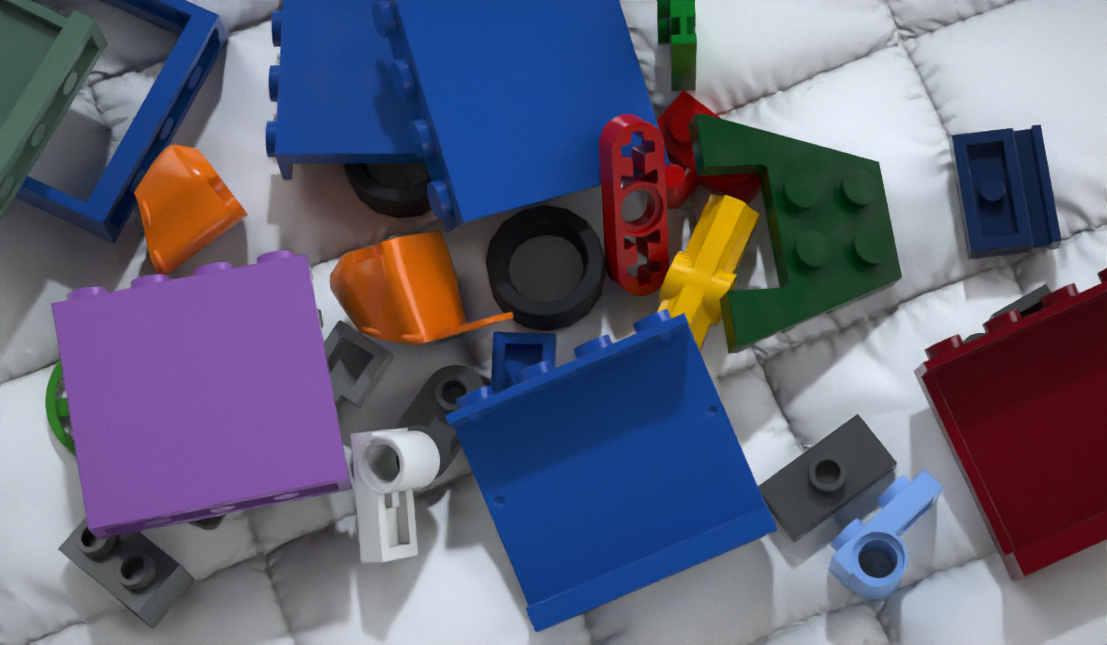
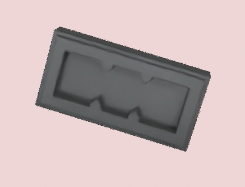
[758,414,897,542]

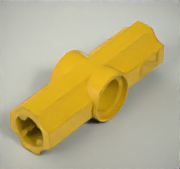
[657,194,760,353]

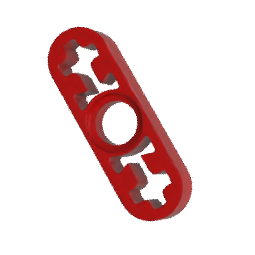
[599,114,669,296]

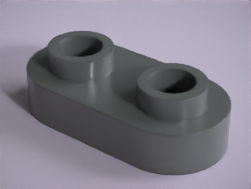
[393,365,485,480]

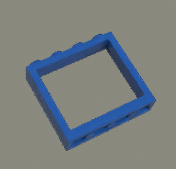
[14,0,228,244]

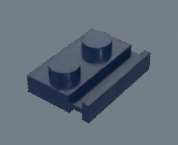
[949,124,1062,260]

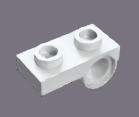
[350,428,440,563]

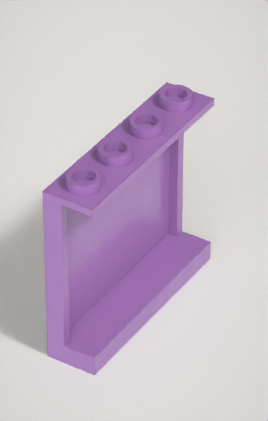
[51,250,353,540]

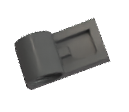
[58,518,195,629]

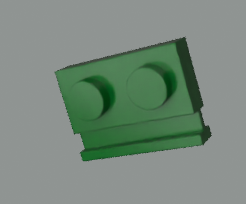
[657,0,697,91]

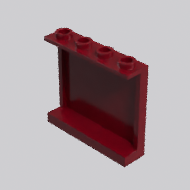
[913,268,1107,581]

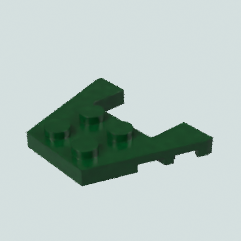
[688,114,902,354]

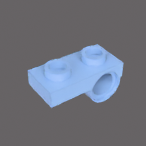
[828,469,943,599]

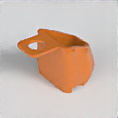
[134,144,248,280]
[329,230,514,345]

